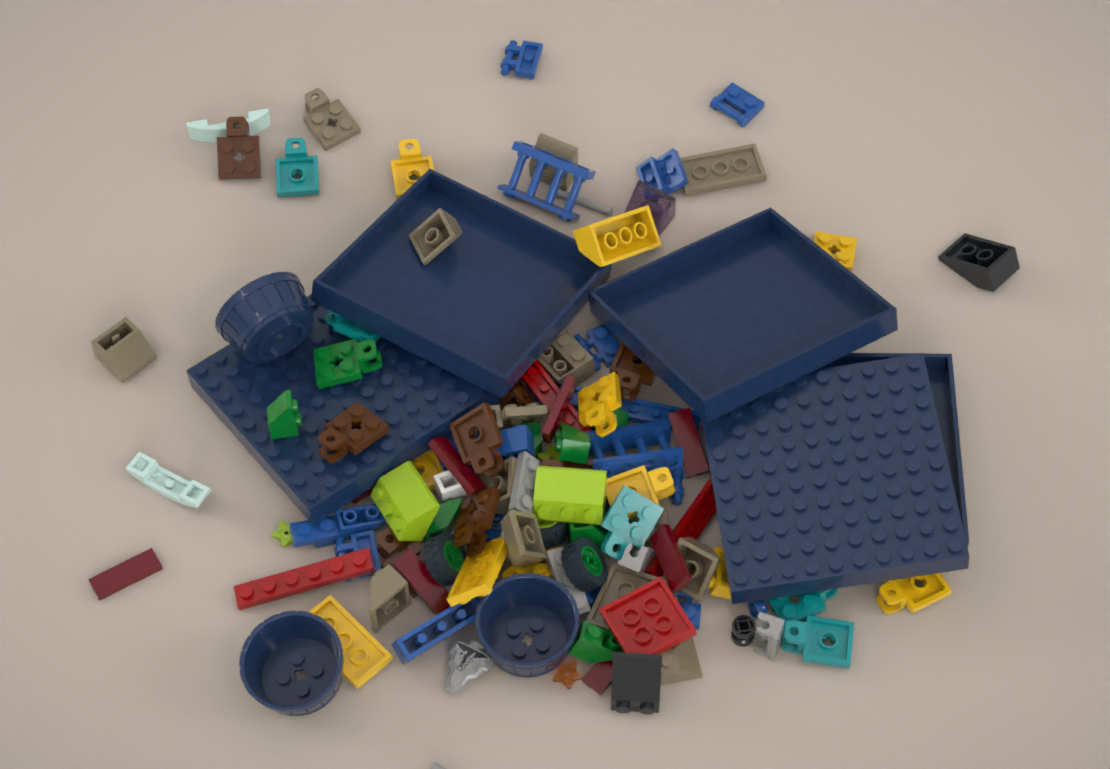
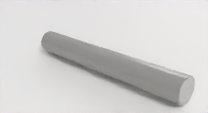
[556,189,613,215]

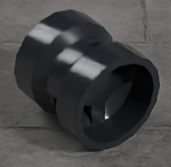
[731,615,756,647]

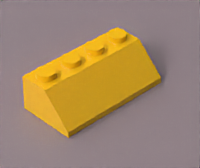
[573,205,662,267]

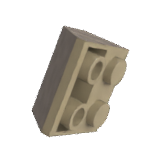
[91,317,157,383]
[537,331,594,385]

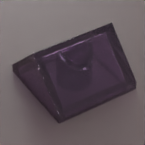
[624,180,676,236]

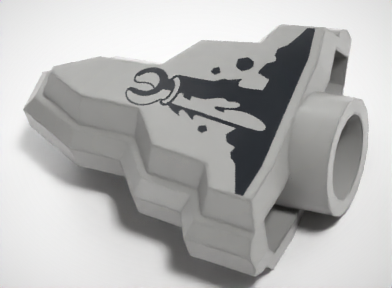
[445,640,495,695]

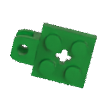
[313,339,383,389]

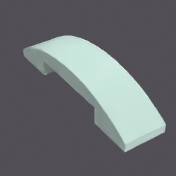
[186,108,271,143]
[125,452,211,508]

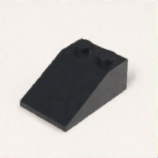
[938,233,1020,292]
[611,652,662,715]

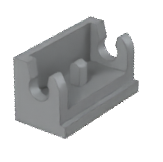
[617,544,655,573]
[753,612,785,662]

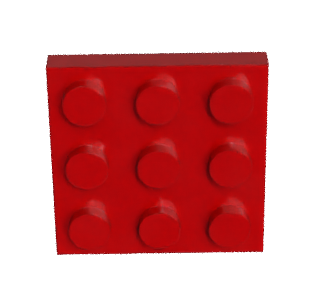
[599,576,697,654]

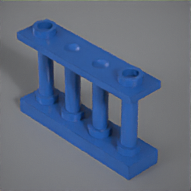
[497,141,596,222]
[584,420,683,478]

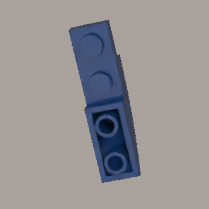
[289,504,386,548]

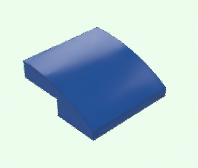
[636,148,689,201]

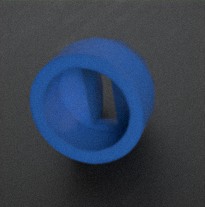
[748,600,768,619]

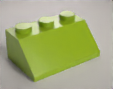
[370,461,440,541]
[533,465,607,525]

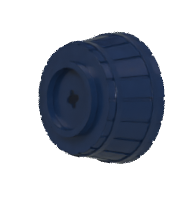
[215,272,314,364]
[475,573,579,678]
[239,611,344,716]

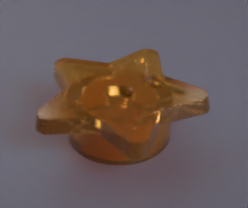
[552,661,584,689]

